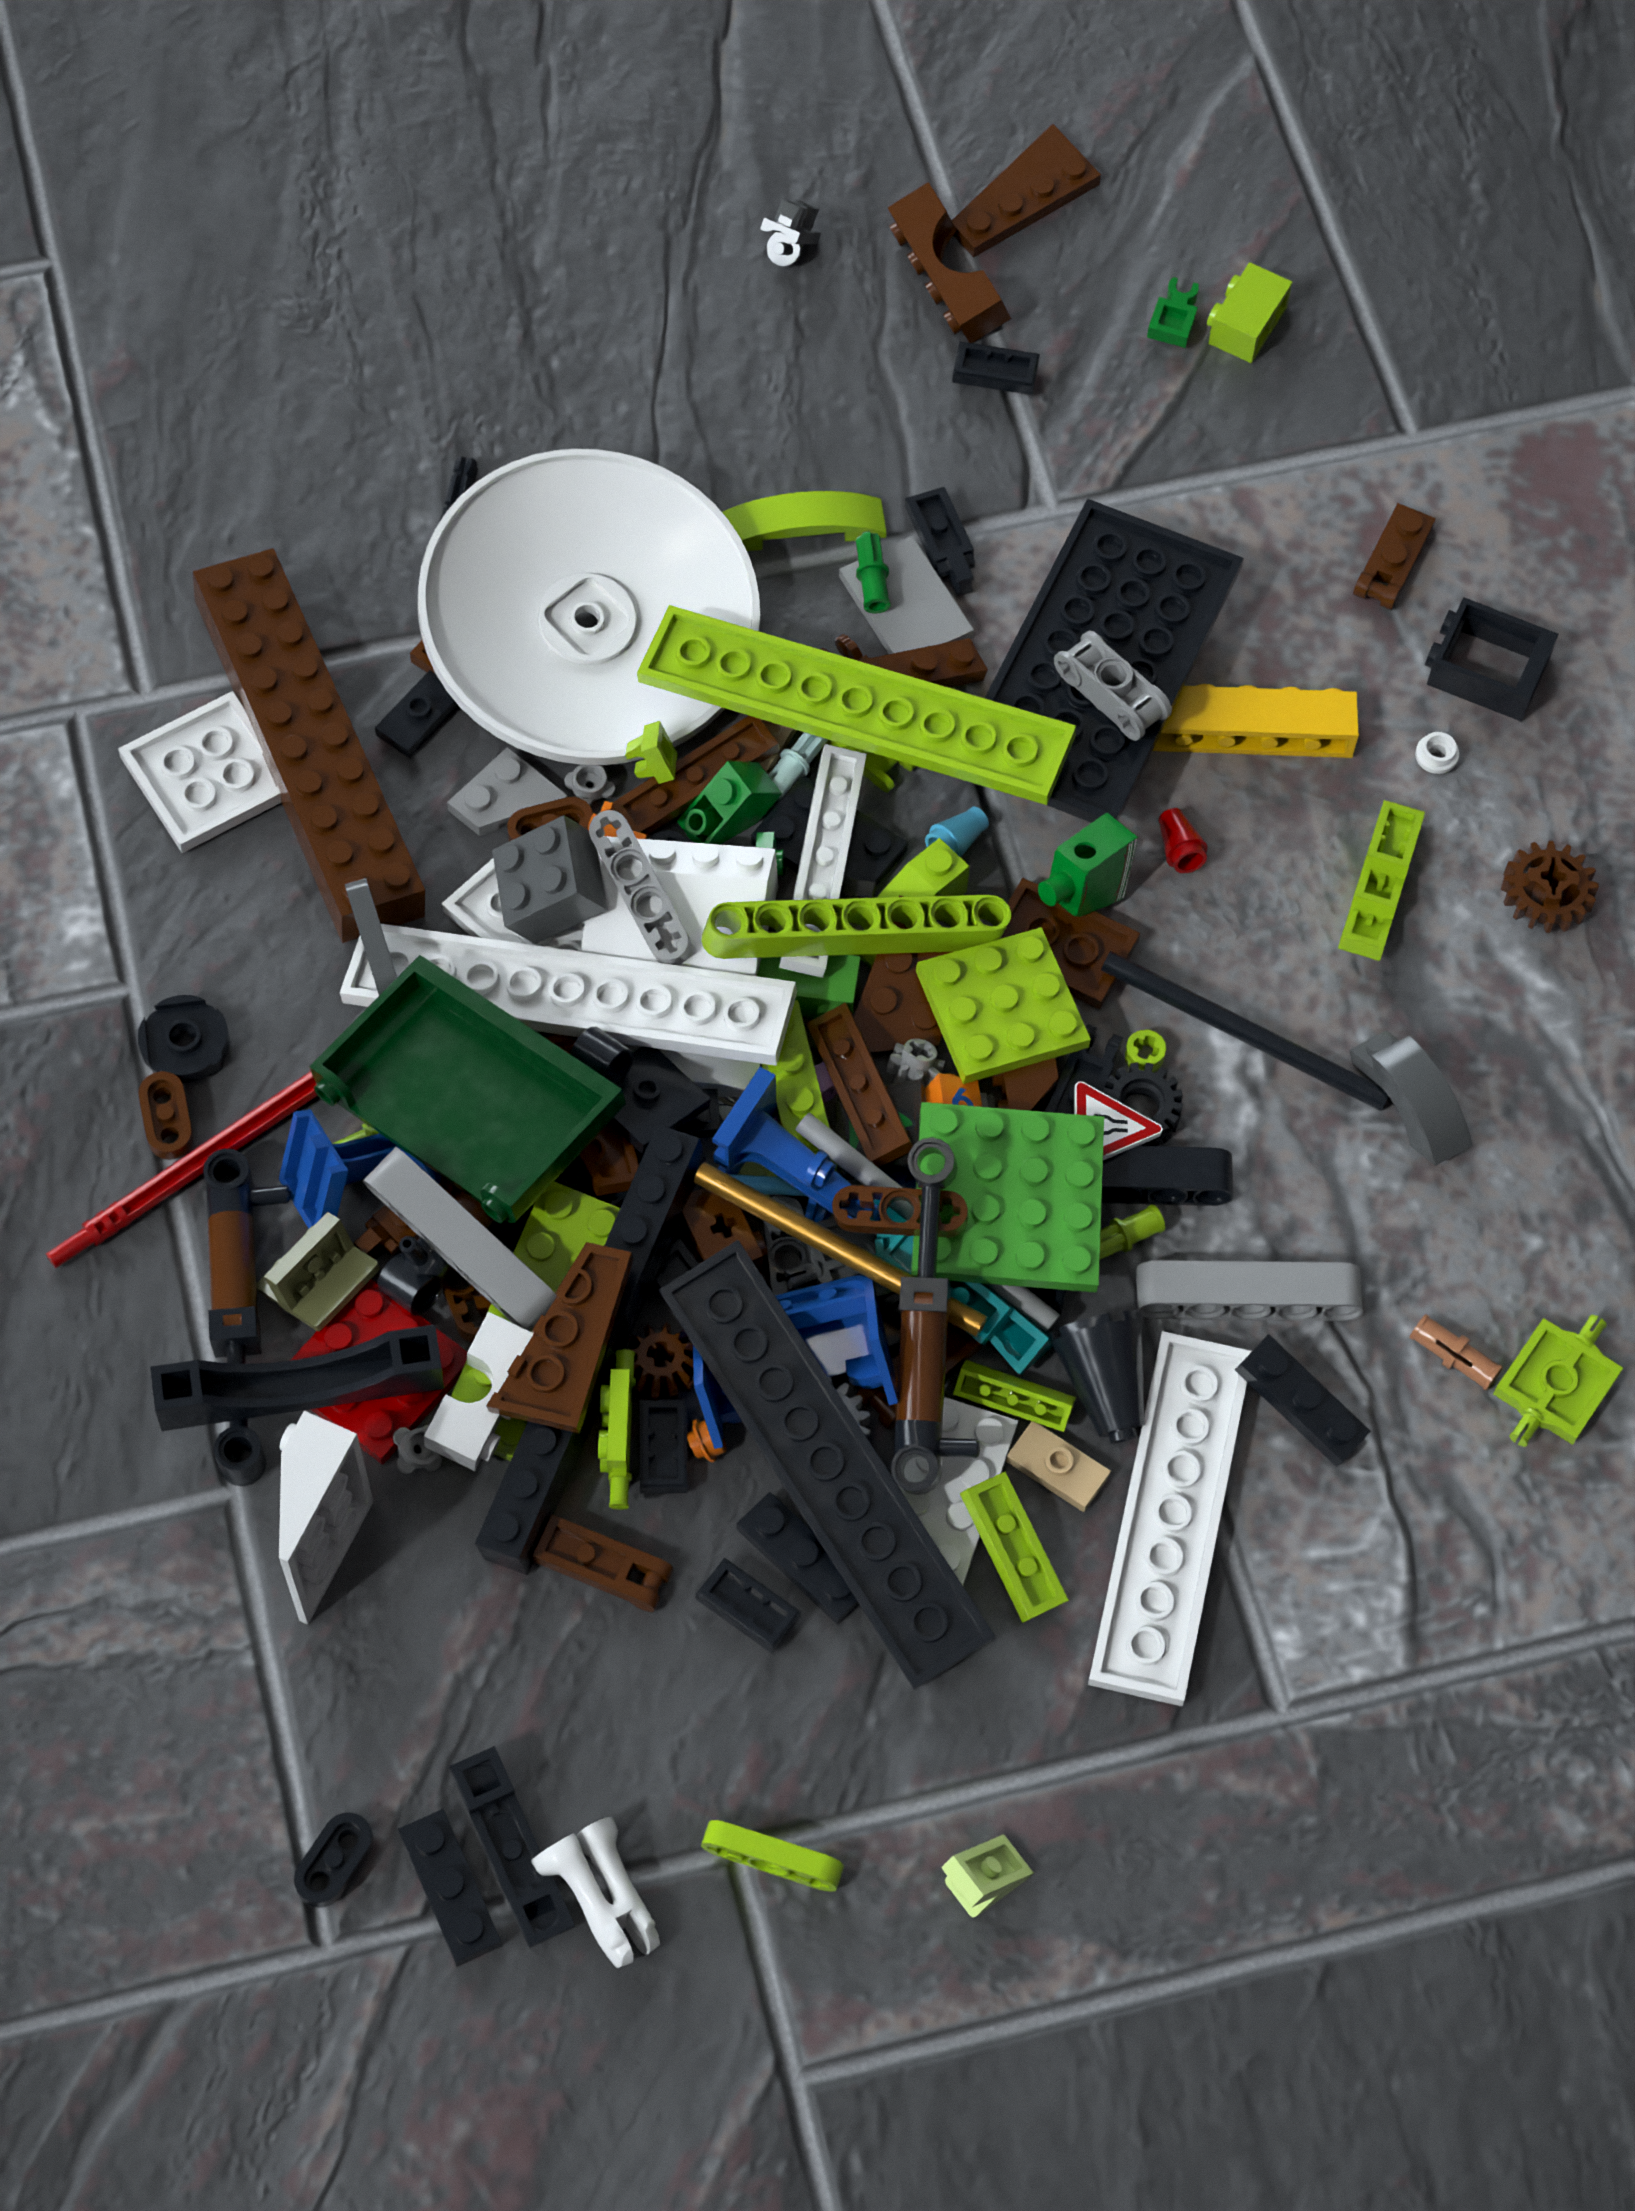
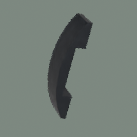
[449,1746,575,1949]

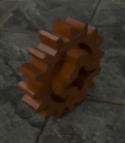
[1501,841,1599,933]

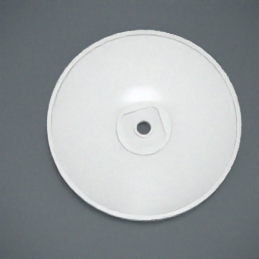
[418,449,760,765]

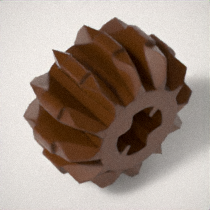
[629,1322,694,1400]

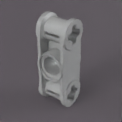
[1054,630,1172,741]

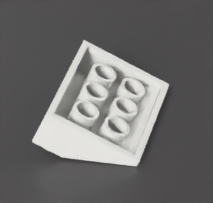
[581,836,778,976]
[279,1411,374,1625]

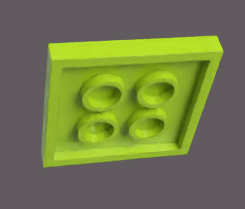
[916,927,1091,1084]

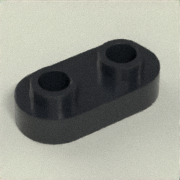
[294,1812,374,1908]

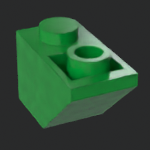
[677,761,782,845]

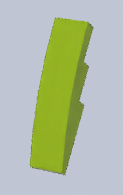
[1337,800,1425,961]

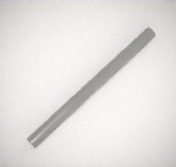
[795,1112,1060,1333]

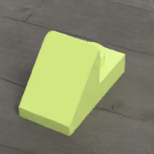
[941,1834,1034,1917]

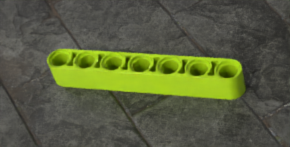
[701,895,1011,959]

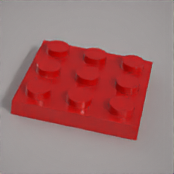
[290,1279,467,1465]

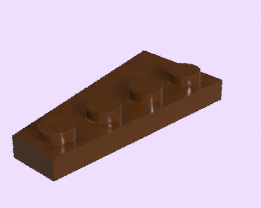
[952,124,1101,258]
[486,1242,634,1433]

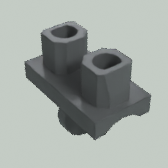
[760,199,821,266]

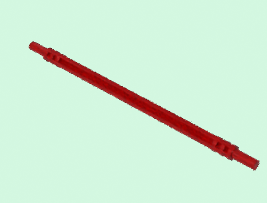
[46,1071,318,1269]

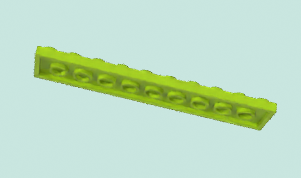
[637,605,1076,805]

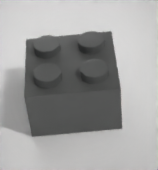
[492,815,608,944]

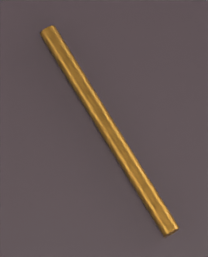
[694,1162,988,1337]

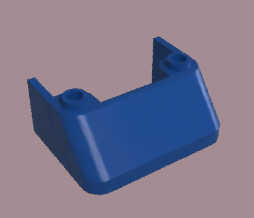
[693,1275,898,1449]

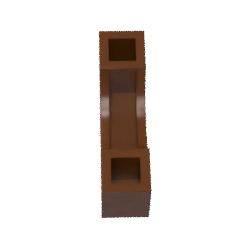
[887,182,1011,343]

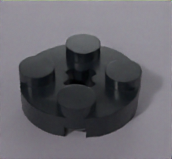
[138,995,230,1083]

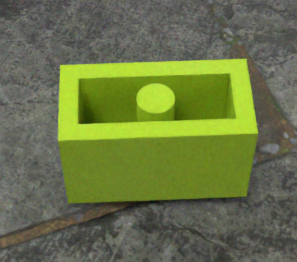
[1207,262,1293,364]

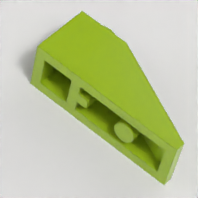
[851,838,970,969]

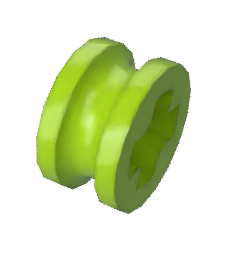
[1124,1029,1166,1073]

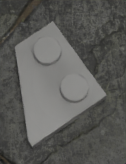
[447,747,568,836]

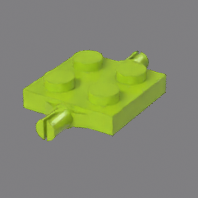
[1493,1314,1623,1447]
[598,1349,636,1510]

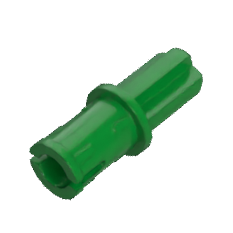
[856,531,891,614]

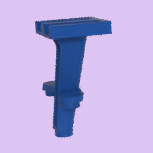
[712,1067,880,1222]
[279,1109,442,1229]

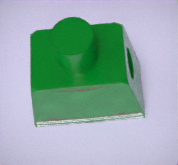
[1038,813,1138,917]

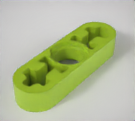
[701,1820,844,1892]

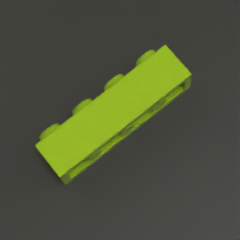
[953,1360,1076,1432]

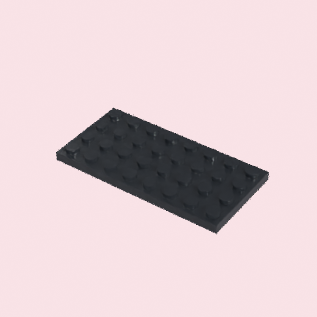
[984,498,1244,823]

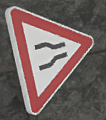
[1074,1081,1163,1160]

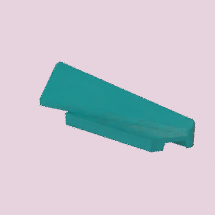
[873,1199,1053,1375]

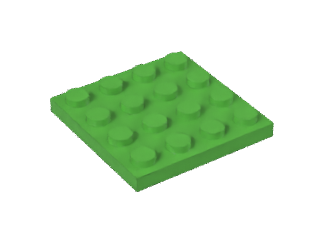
[911,1102,1104,1292]

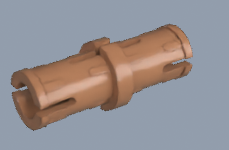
[1409,1314,1503,1391]

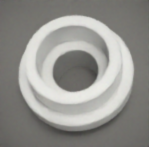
[1415,732,1459,774]

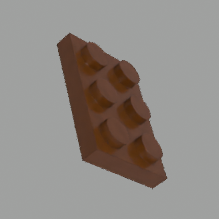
[1001,878,1140,1010]

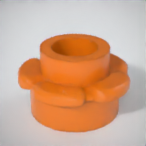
[687,1419,727,1462]

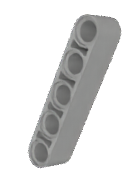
[363,1147,557,1332]
[1136,1260,1363,1321]

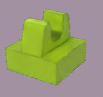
[625,721,677,784]

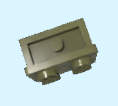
[257,1212,380,1331]

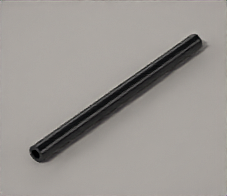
[1101,951,1389,1111]

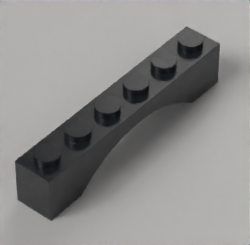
[150,1325,444,1431]

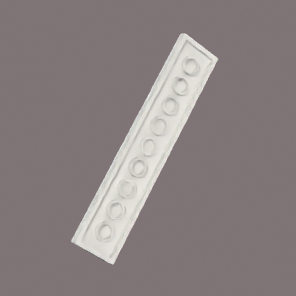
[340,924,797,1066]

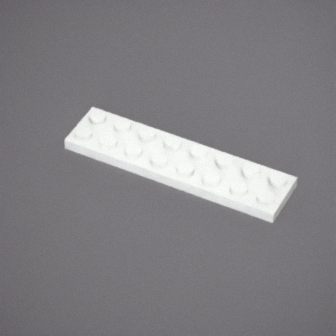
[1088,1331,1251,1706]

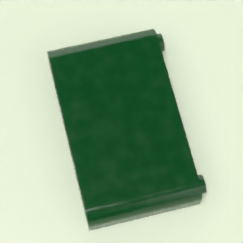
[309,955,626,1223]

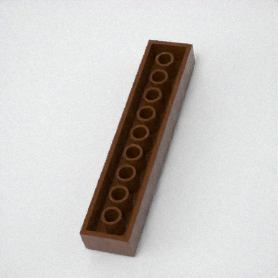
[193,548,425,943]

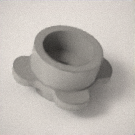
[564,765,615,807]
[393,1425,442,1474]

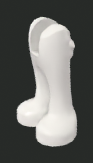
[531,1816,660,1968]

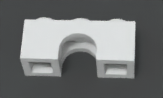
[424,1312,533,1471]

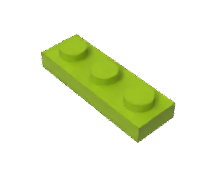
[960,1471,1069,1623]

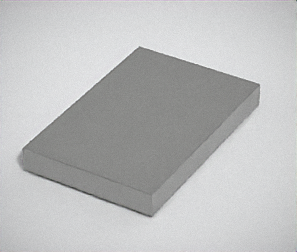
[839,536,974,654]

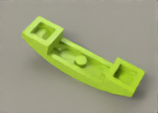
[722,491,887,551]

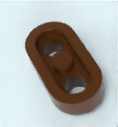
[507,797,593,842]
[138,1071,194,1160]

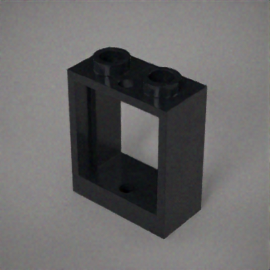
[1425,597,1559,722]

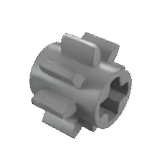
[886,1038,945,1094]

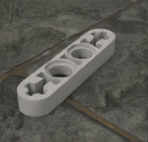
[589,810,692,965]

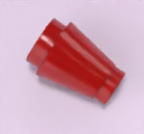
[1158,808,1208,873]

